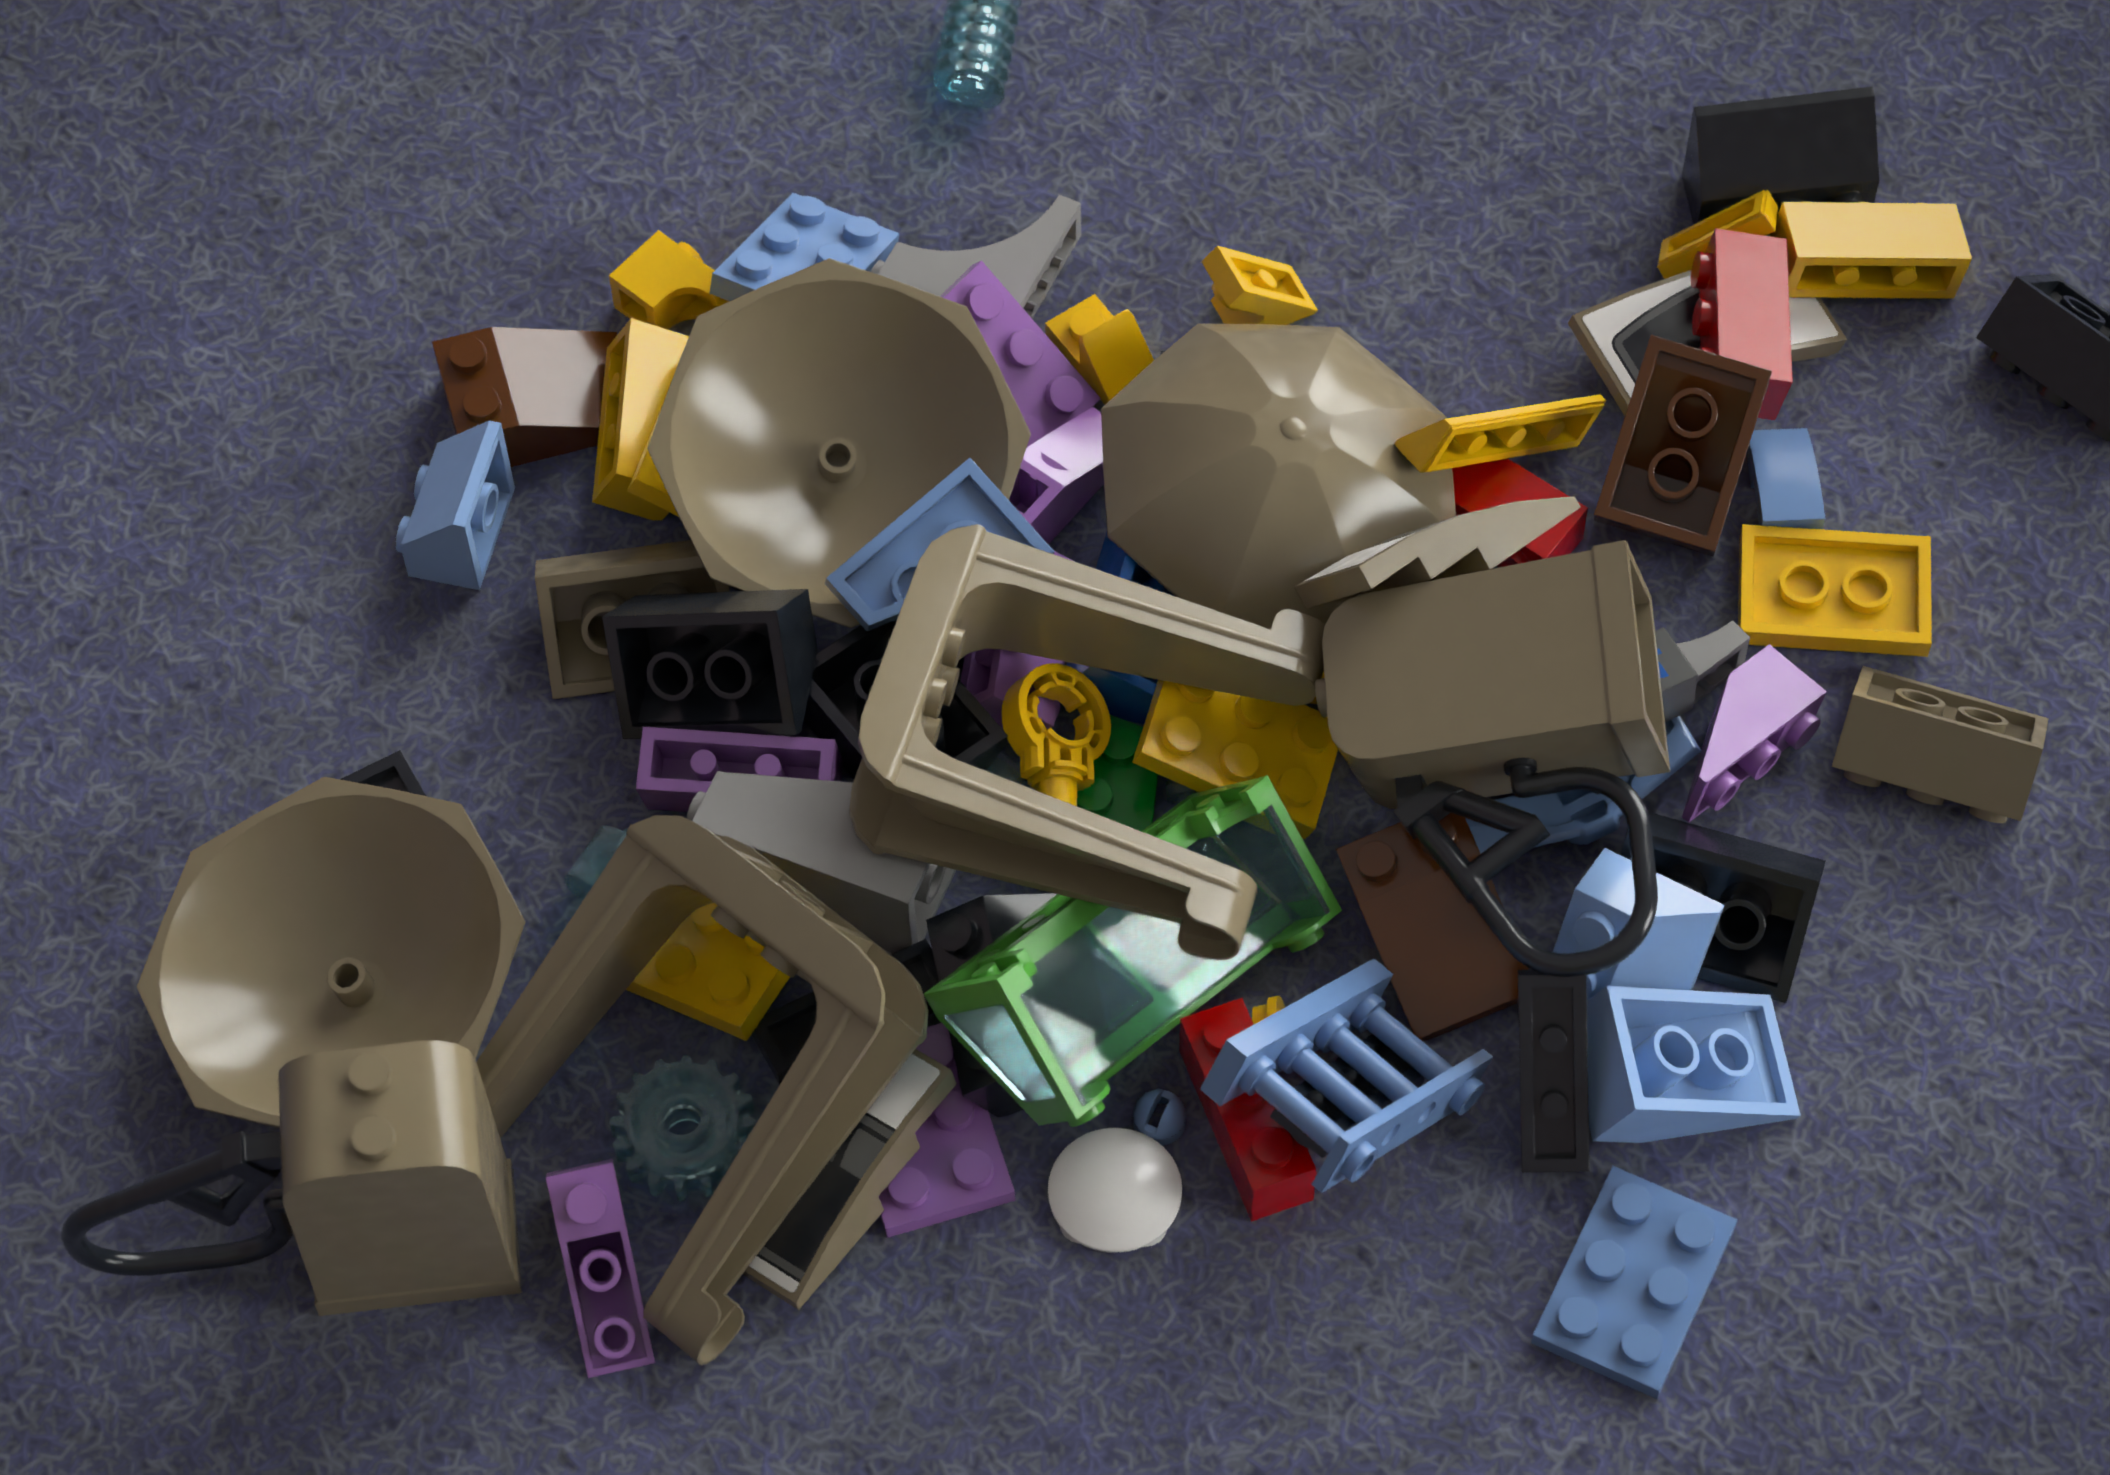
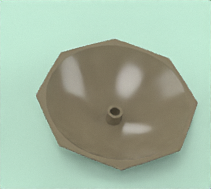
[647,258,1031,628]
[1101,323,1456,629]
[137,777,526,1128]

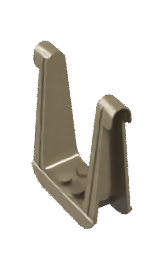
[849,524,1325,961]
[476,815,928,1365]

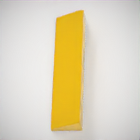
[1394,394,1606,473]

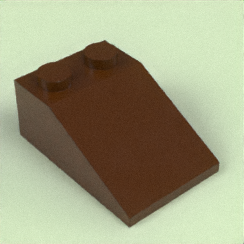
[432,327,617,467]
[1594,335,1772,557]
[1336,813,1530,1041]

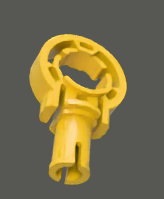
[1001,663,1111,806]

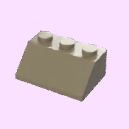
[535,540,730,699]
[1832,666,2049,823]

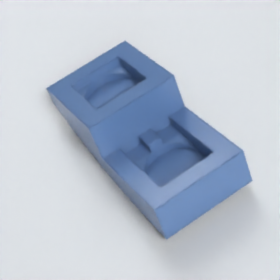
[1746,428,1825,529]

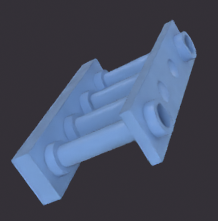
[1200,958,1493,1193]

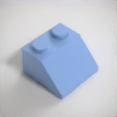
[396,421,515,590]
[1553,848,1724,1001]

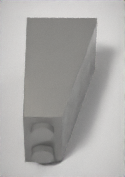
[686,771,956,954]

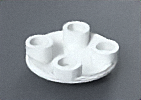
[1048,1128,1182,1253]

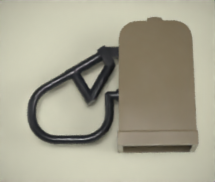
[1315,540,1670,977]
[61,1040,522,1316]

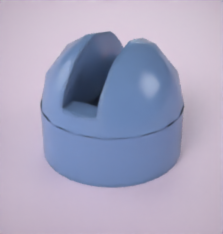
[1133,1089,1186,1146]

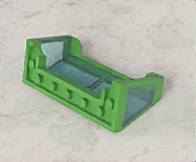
[924,775,1342,1127]

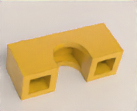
[609,230,729,330]

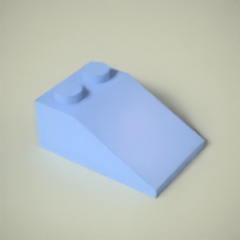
[1587,986,1801,1143]

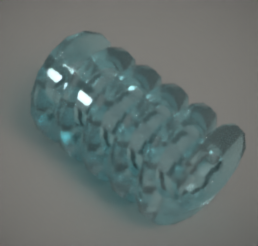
[933,0,1021,109]

